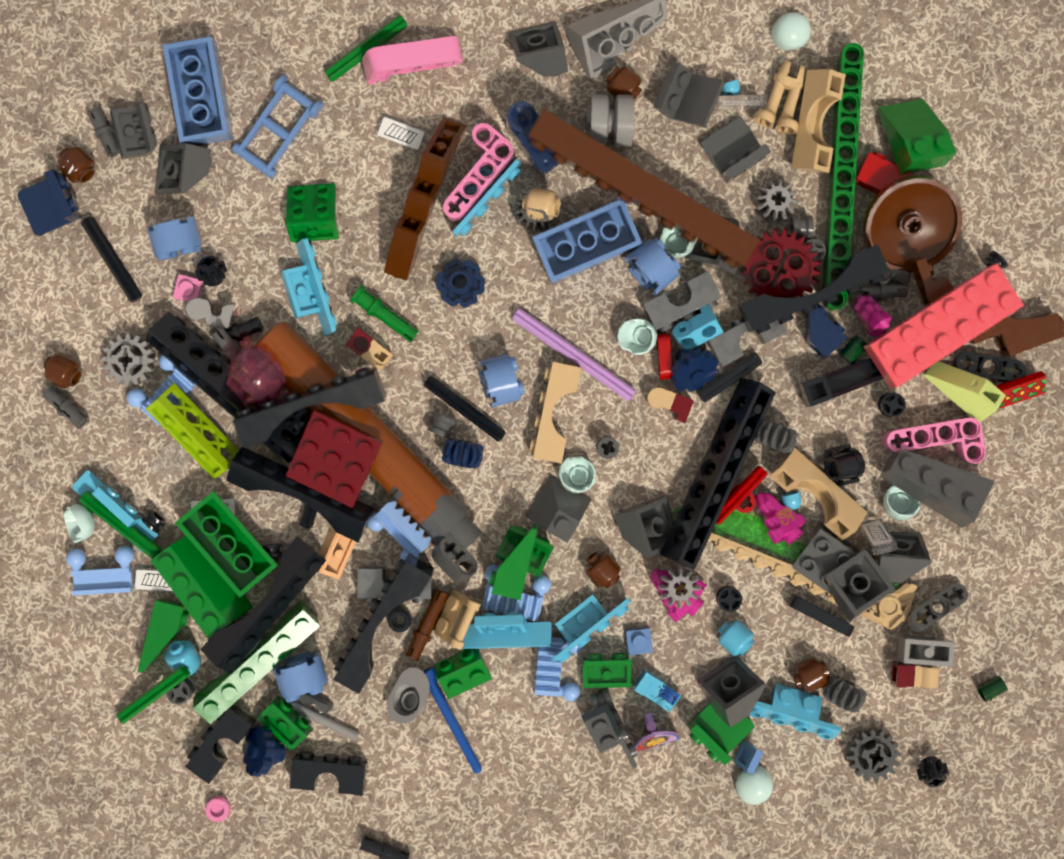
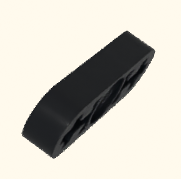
[953,352,1026,382]
[787,594,855,637]

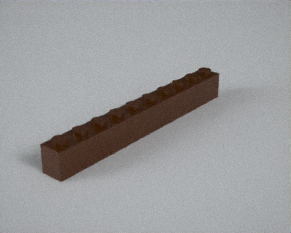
[527,109,760,269]

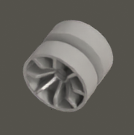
[586,94,634,147]

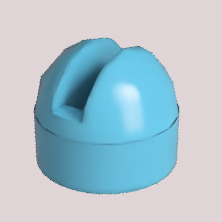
[721,79,740,96]
[781,491,802,510]

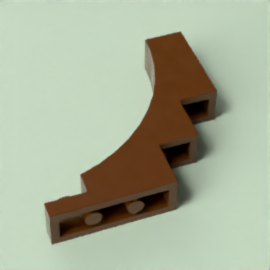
[384,117,467,281]
[909,258,1064,357]

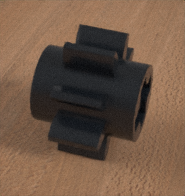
[195,256,227,286]
[285,407,313,436]
[916,756,949,787]

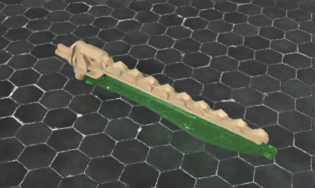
[674,507,929,630]

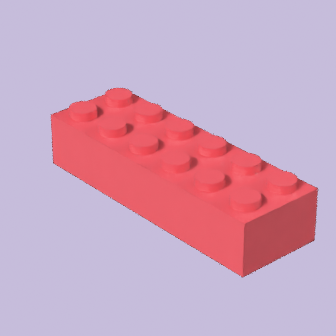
[863,263,1024,388]

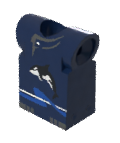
[505,102,559,178]

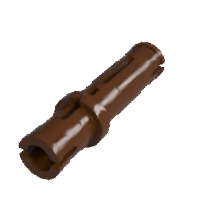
[405,588,450,661]

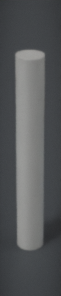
[292,701,359,741]

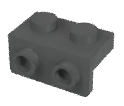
[110,102,157,159]

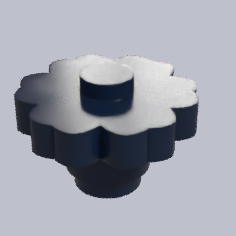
[436,259,486,308]
[670,349,719,392]
[243,726,286,777]

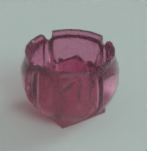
[226,346,286,405]

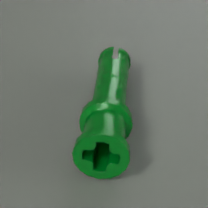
[350,285,419,343]

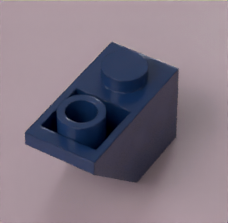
[805,304,848,359]

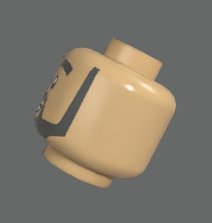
[522,188,561,222]

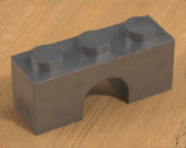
[642,271,722,333]
[706,317,787,367]
[357,567,433,603]

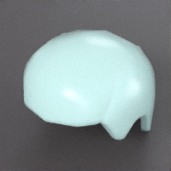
[771,12,811,51]
[659,227,696,258]
[617,318,657,355]
[559,456,596,493]
[883,485,920,521]
[63,504,95,543]
[735,766,774,805]

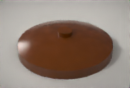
[863,175,962,273]

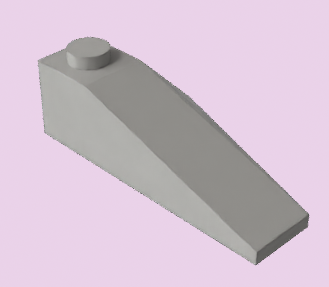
[567,0,668,79]

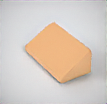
[318,526,356,579]

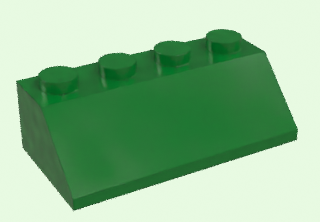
[175,491,278,598]
[150,536,253,639]

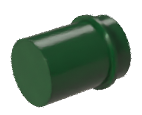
[839,335,867,364]
[977,676,1008,702]

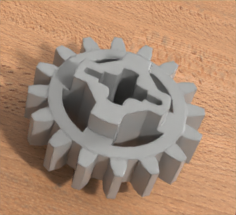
[101,333,157,386]

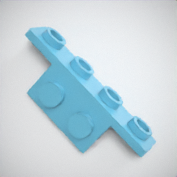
[452,159,521,238]
[280,238,336,336]
[72,470,159,552]
[550,594,631,663]
[463,612,552,649]
[750,683,841,740]

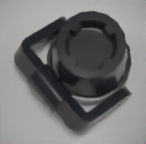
[824,443,865,486]

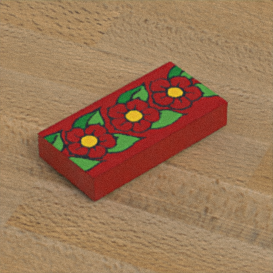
[996,371,1046,409]

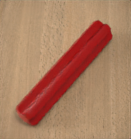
[716,466,768,525]

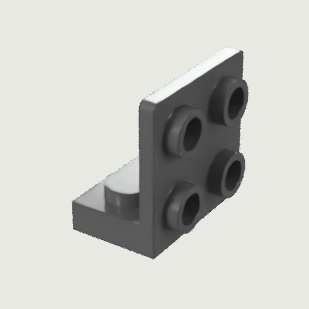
[653,62,725,127]
[701,117,771,184]
[792,522,860,594]
[581,703,638,768]

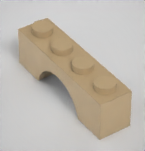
[791,69,846,173]
[529,362,581,464]
[770,448,868,541]

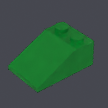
[877,99,957,175]

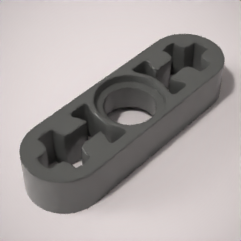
[907,583,968,632]

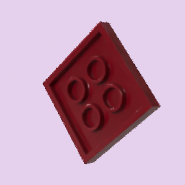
[286,409,383,508]

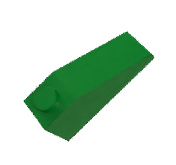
[489,524,538,600]
[137,598,191,673]

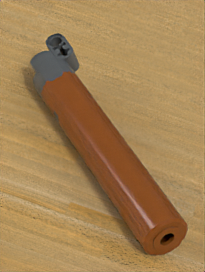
[253,321,483,583]

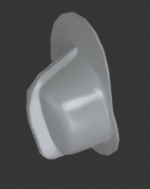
[387,667,430,724]

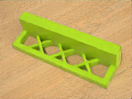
[146,383,239,479]

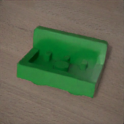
[495,525,554,578]
[434,649,493,699]
[582,653,632,688]
[257,695,313,752]

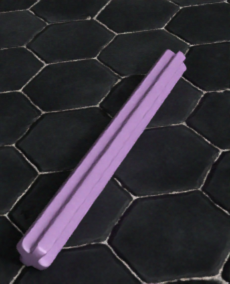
[512,308,636,401]

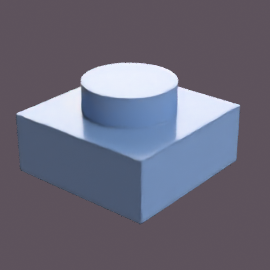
[625,627,653,655]
[733,740,764,774]

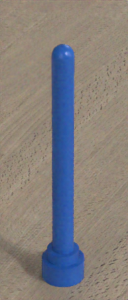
[423,667,482,774]

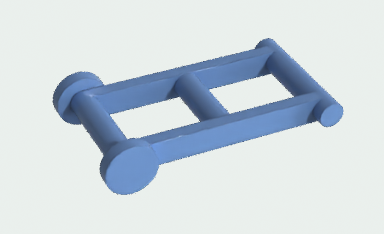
[232,75,324,179]

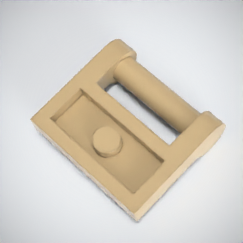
[434,589,481,650]

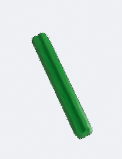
[325,15,408,82]
[79,491,162,559]
[116,665,190,724]

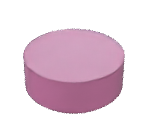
[205,796,231,822]

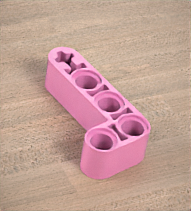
[362,36,463,84]
[443,123,514,221]
[882,418,986,464]

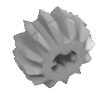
[755,179,798,221]
[658,566,701,609]

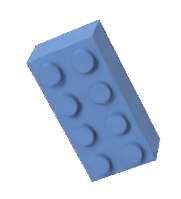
[163,36,234,146]
[532,200,643,285]

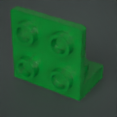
[286,183,339,242]

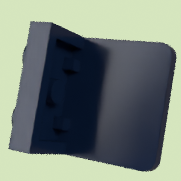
[17,169,81,236]

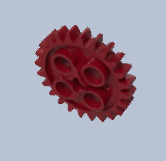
[740,228,821,298]

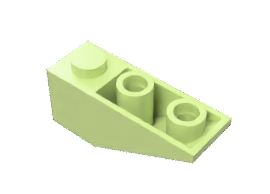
[923,361,1006,422]

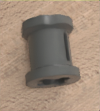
[596,437,619,459]

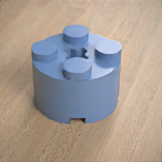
[147,216,203,261]
[624,238,681,296]
[478,353,525,408]
[273,651,328,702]

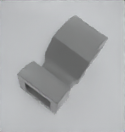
[185,298,234,329]

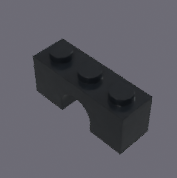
[186,704,256,784]
[289,751,368,796]

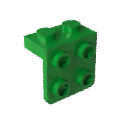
[687,703,754,765]

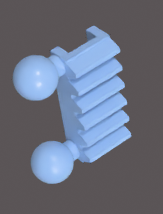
[126,355,197,426]
[367,501,431,560]
[66,546,135,596]
[481,564,551,622]
[534,637,585,702]

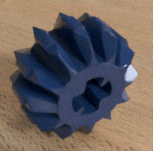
[442,438,484,469]

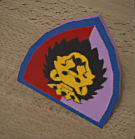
[633,713,680,752]

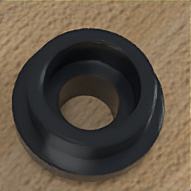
[387,608,412,632]

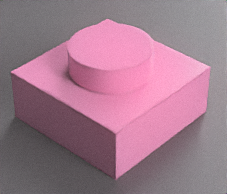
[173,274,203,302]

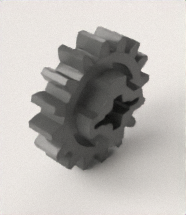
[846,728,901,783]

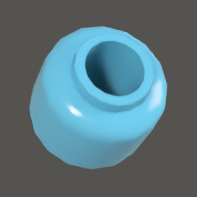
[718,620,755,656]
[165,640,201,675]

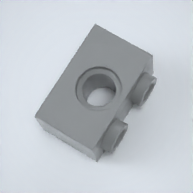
[897,635,955,667]

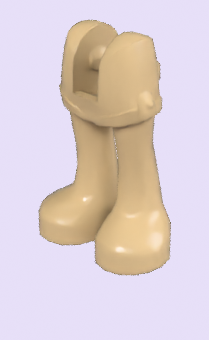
[753,60,807,134]

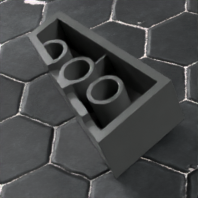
[880,449,995,528]

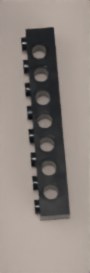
[146,312,303,467]
[660,378,776,570]

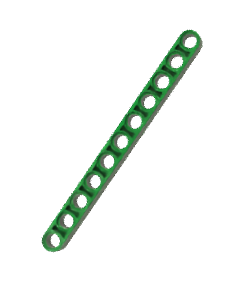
[822,43,864,312]

